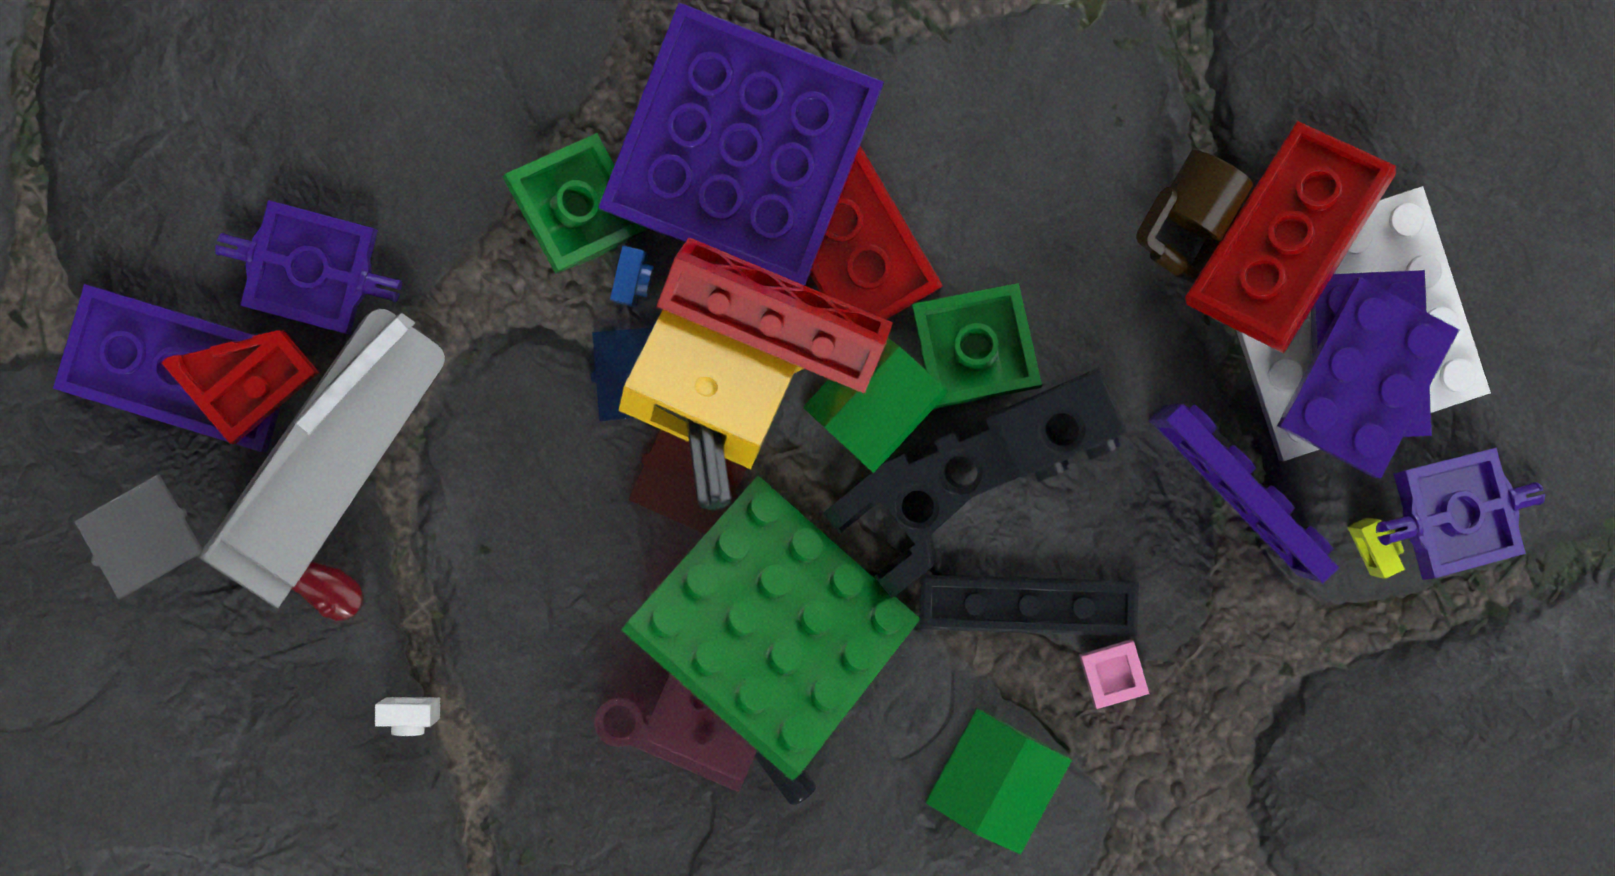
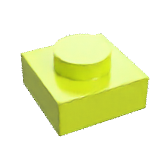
[1347,518,1405,579]

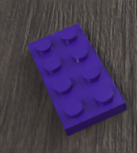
[53,284,281,452]
[1149,404,1339,583]

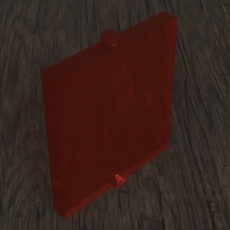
[629,429,747,534]

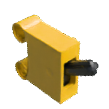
[618,309,804,510]

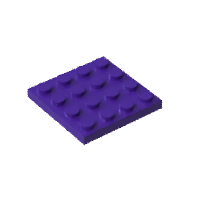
[598,3,884,285]

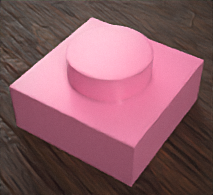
[1079,639,1149,709]

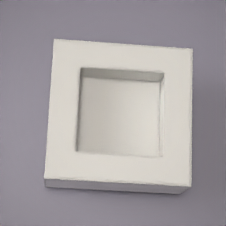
[375,697,440,736]

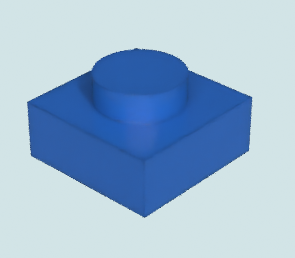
[610,246,654,307]

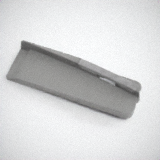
[198,309,444,608]

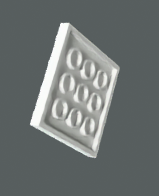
[1236,186,1491,461]

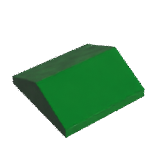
[502,133,648,274]
[912,283,1042,409]
[802,338,949,473]
[925,707,1072,855]

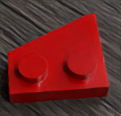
[161,330,319,444]

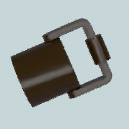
[1136,150,1253,280]

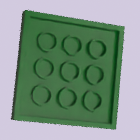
[621,476,920,780]

